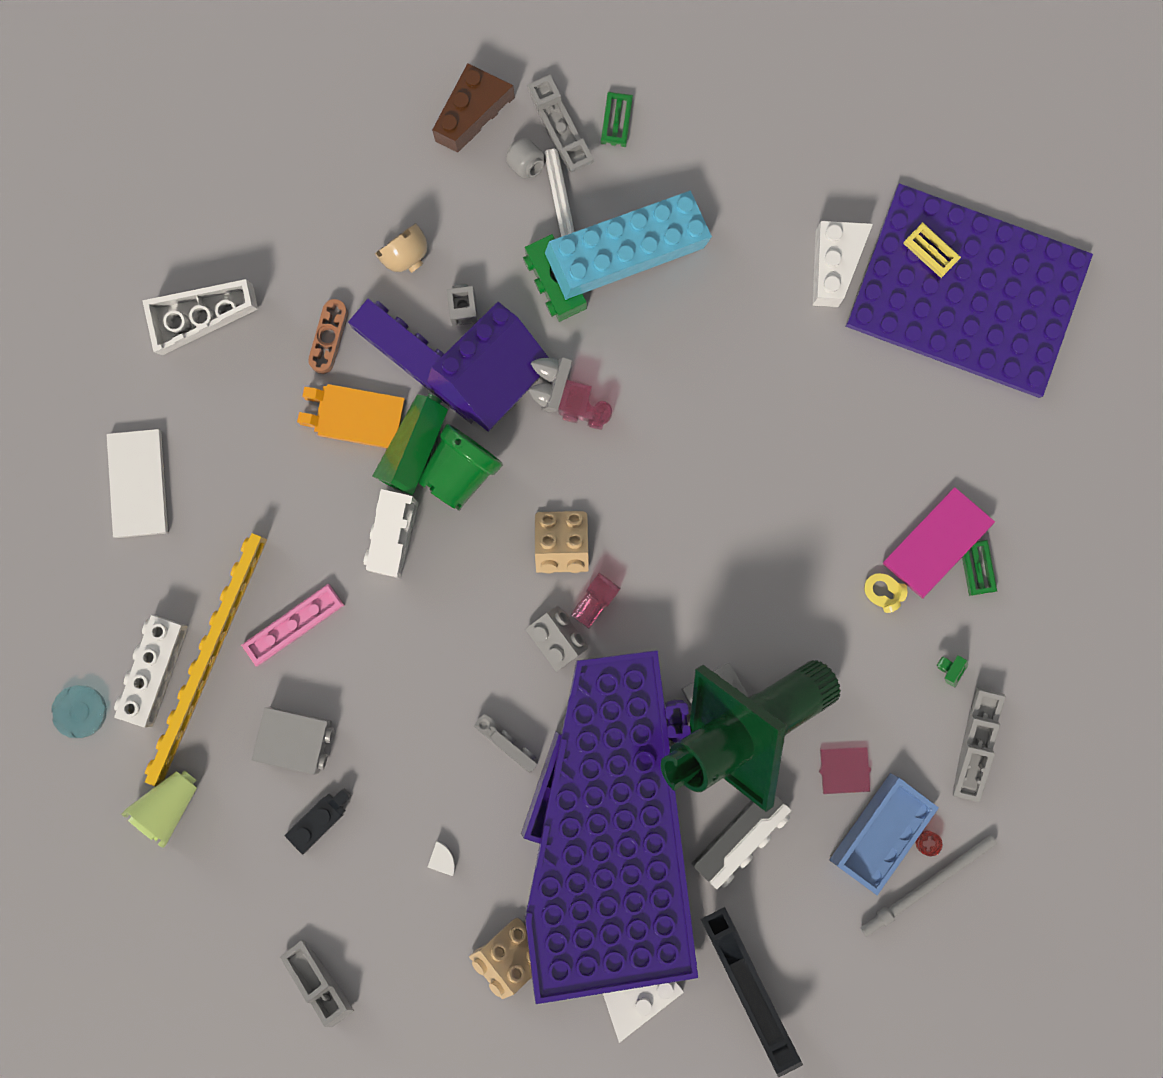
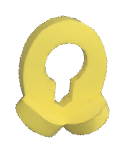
[864,573,908,613]

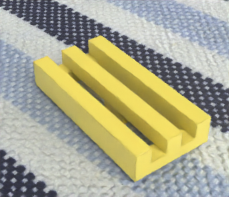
[903,222,961,278]

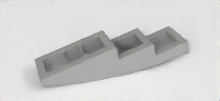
[953,687,1006,802]

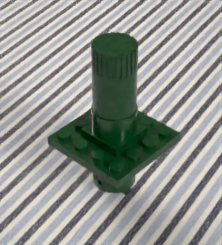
[661,660,841,812]

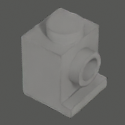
[447,284,478,326]

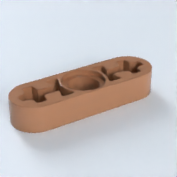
[308,299,348,374]

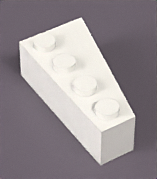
[142,279,258,355]

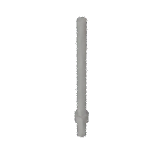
[860,835,997,937]

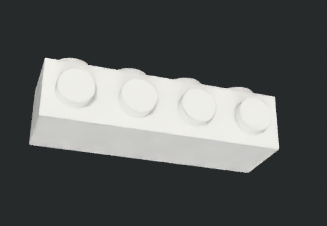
[114,615,189,728]

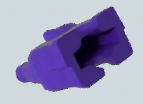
[665,699,691,743]

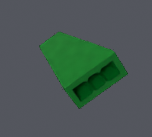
[372,393,448,496]

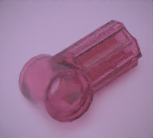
[571,573,621,628]

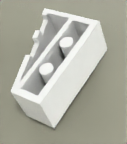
[813,221,873,307]
[364,489,418,579]

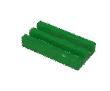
[601,92,633,147]
[962,540,997,596]

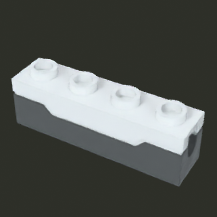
[691,795,792,889]

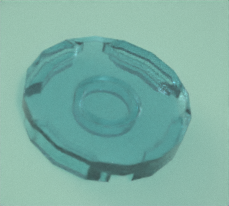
[51,685,107,738]

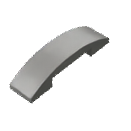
[527,75,594,172]

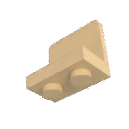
[535,511,589,574]
[469,918,532,999]

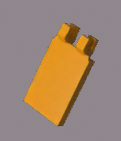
[297,384,405,449]

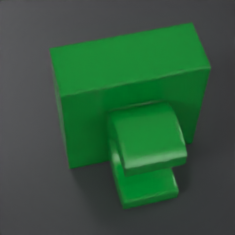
[937,655,968,688]

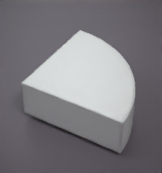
[428,840,455,876]

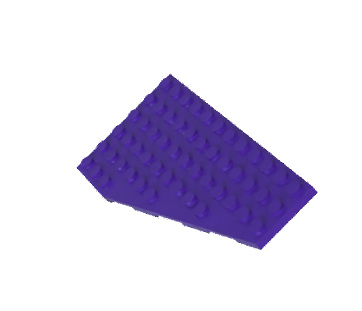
[525,650,698,1004]

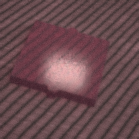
[819,747,871,794]

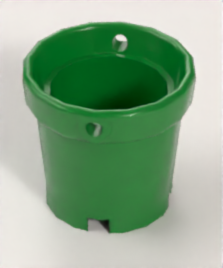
[418,424,503,511]

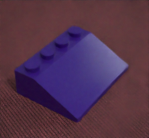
[427,302,549,432]

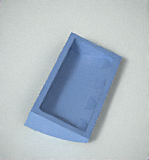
[829,773,939,896]

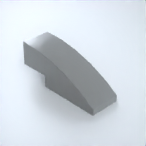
[280,940,354,1027]

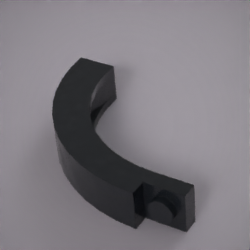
[700,907,803,1078]

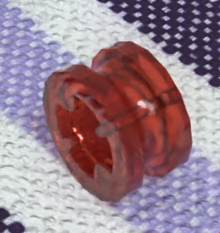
[915,831,943,857]

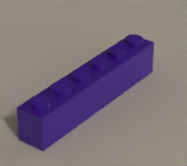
[348,299,474,424]

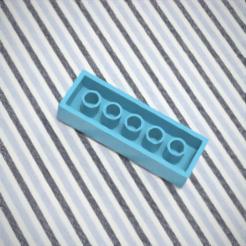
[545,190,712,300]

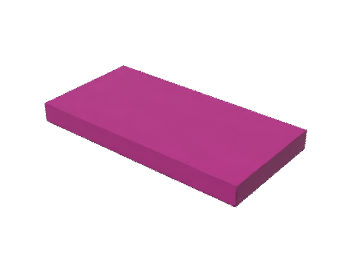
[883,487,995,599]

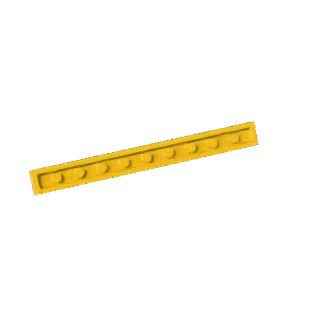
[145,533,267,786]

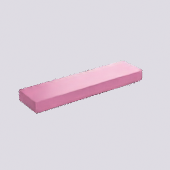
[241,584,345,667]

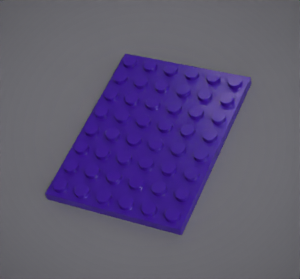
[845,183,1093,398]

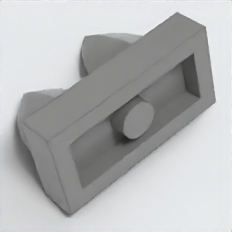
[529,357,572,413]

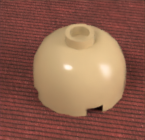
[375,223,428,273]

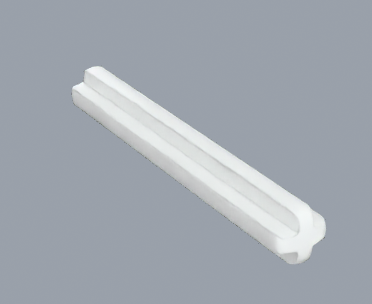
[544,148,575,237]

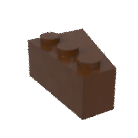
[432,63,515,152]

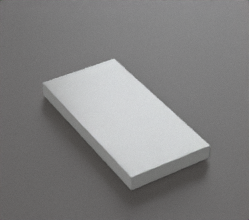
[107,429,168,538]

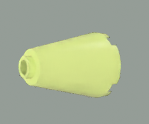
[121,770,197,848]

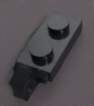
[284,788,352,855]

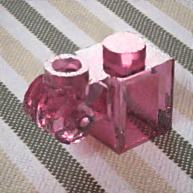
[558,380,612,430]

